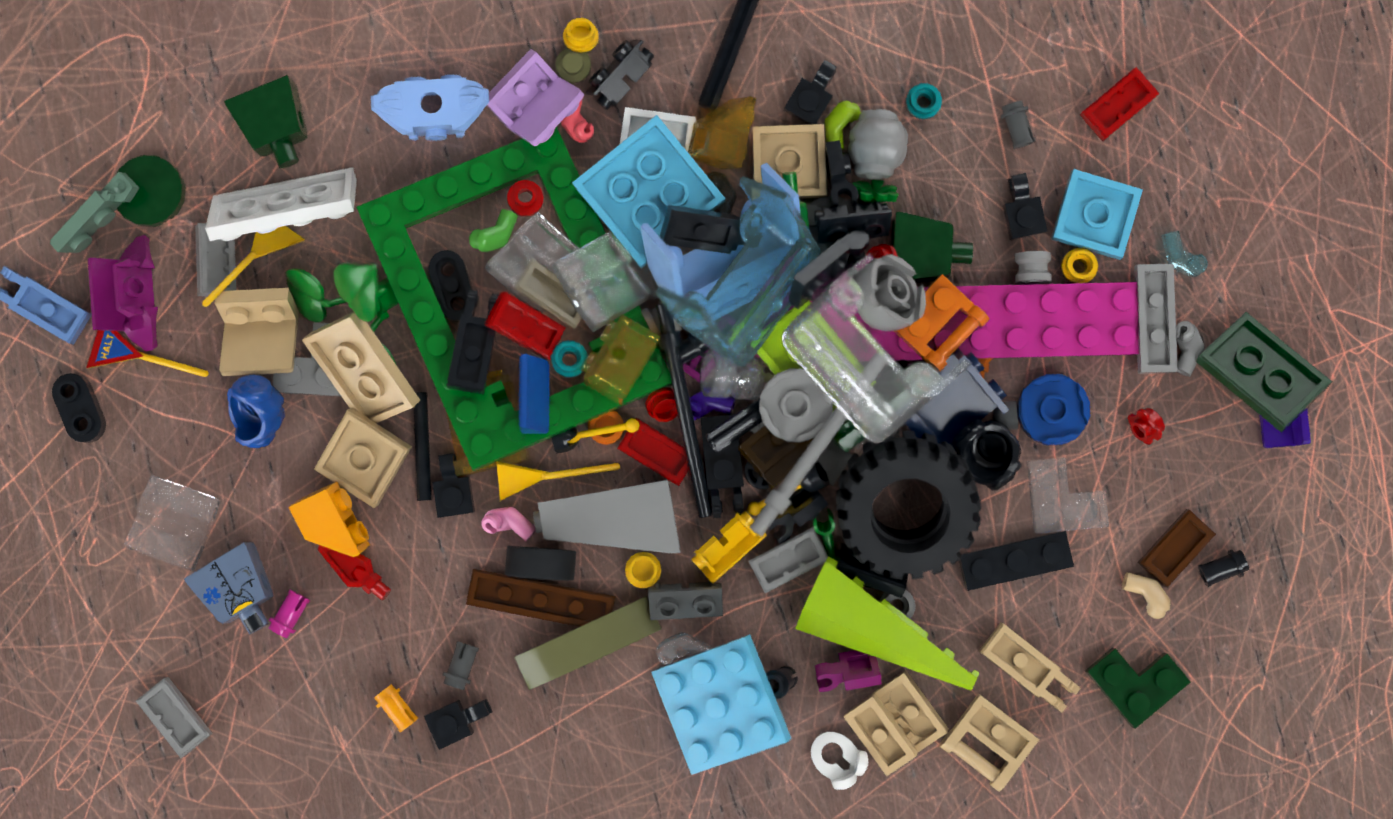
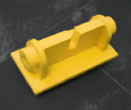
[691,511,767,584]

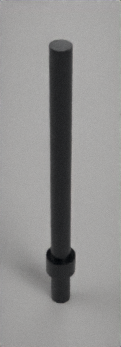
[656,302,713,518]

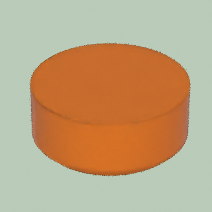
[588,410,624,445]

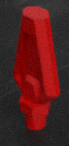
[317,545,391,601]

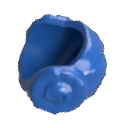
[227,374,285,448]

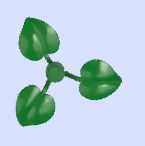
[285,263,399,364]

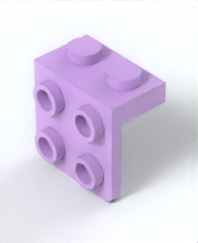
[486,49,584,146]

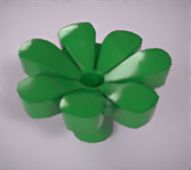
[852,179,899,203]

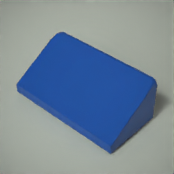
[519,354,550,434]

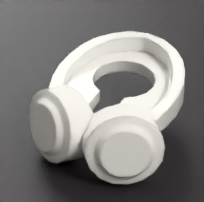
[811,732,868,790]

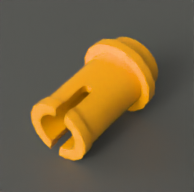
[374,684,419,733]

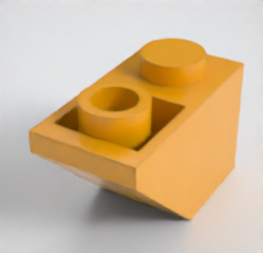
[288,481,370,557]

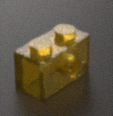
[581,314,660,406]

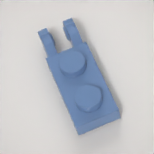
[0,266,92,345]

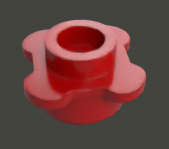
[1128,408,1165,445]

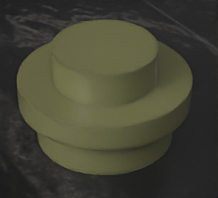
[555,48,591,83]

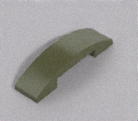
[514,596,661,690]

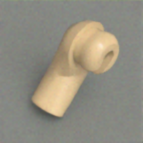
[1122,572,1171,619]

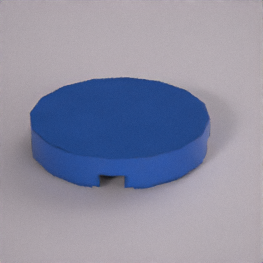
[1017,374,1090,445]

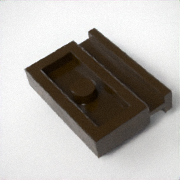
[738,425,814,490]

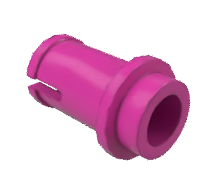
[268,589,311,638]

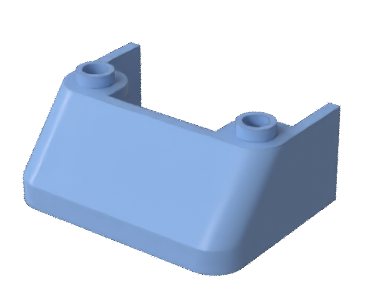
[640,163,804,331]

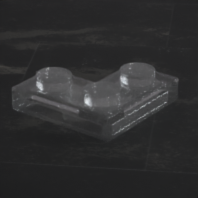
[1027,458,1109,534]

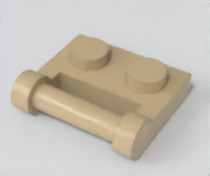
[939,694,1039,792]

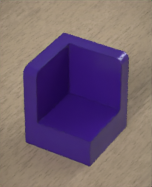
[1260,409,1311,448]

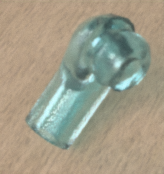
[1161,231,1208,277]

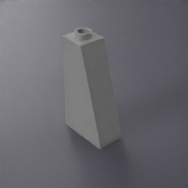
[533,480,681,554]

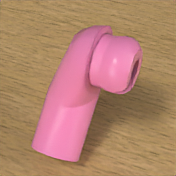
[481,507,536,542]

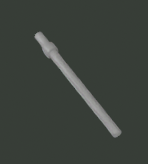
[750,348,891,537]

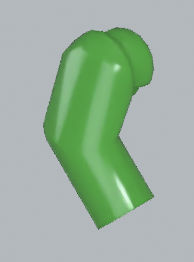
[469,209,518,252]

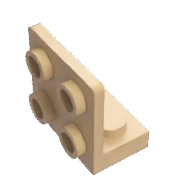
[215,288,299,376]

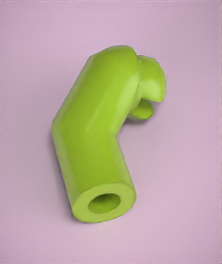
[824,101,861,150]

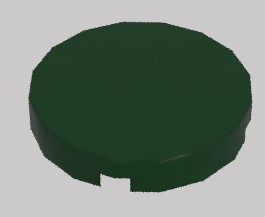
[116,155,186,227]

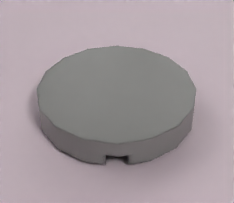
[759,368,833,442]

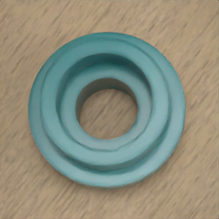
[906,83,942,119]
[551,340,588,377]

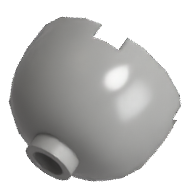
[852,254,926,332]

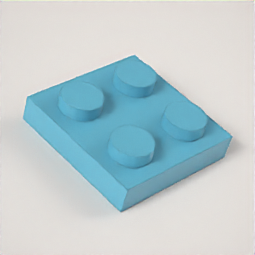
[1051,169,1143,260]

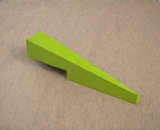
[795,556,980,690]

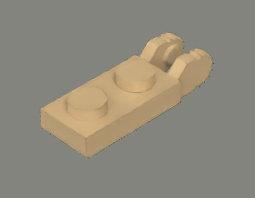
[979,622,1081,713]

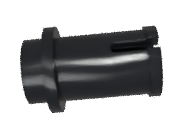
[661,331,710,366]
[1198,549,1249,587]
[766,666,798,699]

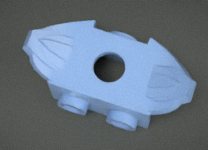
[371,75,489,141]

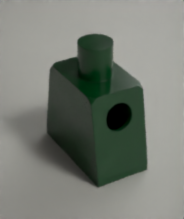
[224,75,308,168]
[891,212,973,283]

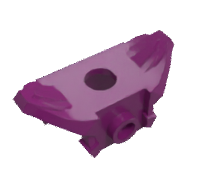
[88,235,158,352]

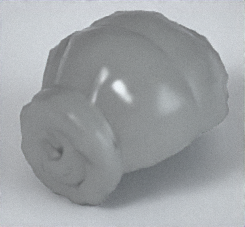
[847,109,908,180]

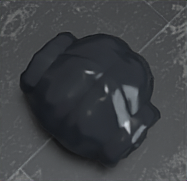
[950,419,1022,491]

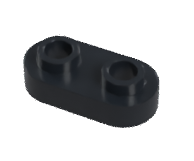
[428,250,476,322]
[52,373,106,443]

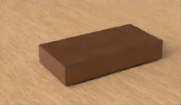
[1137,509,1216,588]

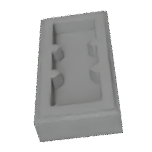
[195,223,236,297]
[748,527,828,593]
[136,677,213,758]

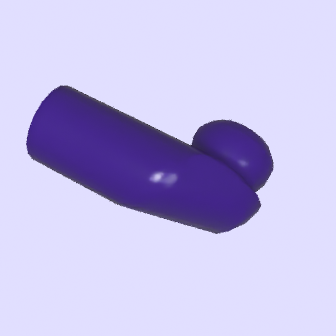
[689,389,736,420]

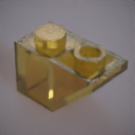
[688,96,756,170]

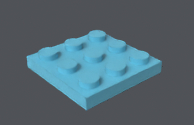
[572,115,726,269]
[651,634,792,775]

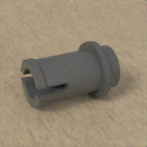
[1000,101,1036,149]
[442,641,479,690]

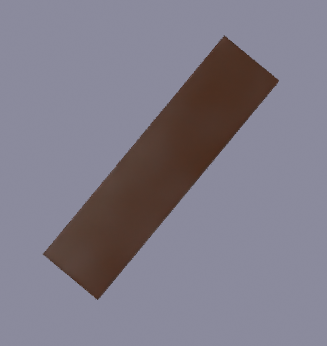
[466,568,616,627]

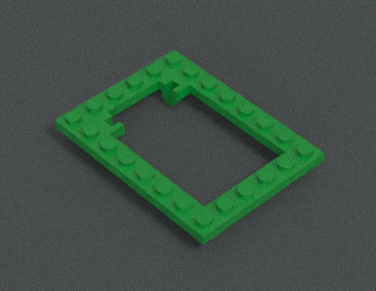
[356,126,672,471]

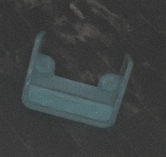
[655,176,821,366]

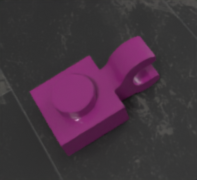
[815,650,882,692]

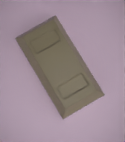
[514,258,592,329]

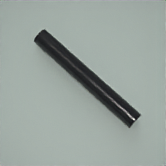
[413,392,432,501]

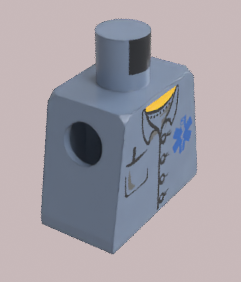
[184,542,274,635]

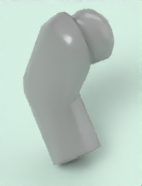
[1176,321,1204,377]

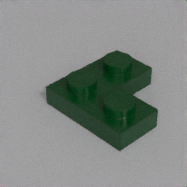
[1085,648,1191,729]

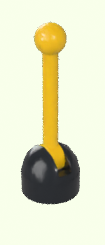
[551,418,639,454]
[747,461,829,516]

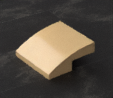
[843,669,949,776]

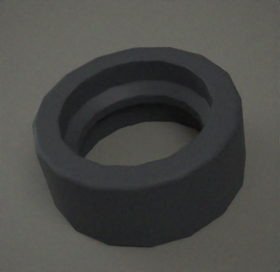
[505,546,576,580]

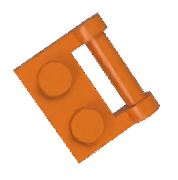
[894,274,990,373]

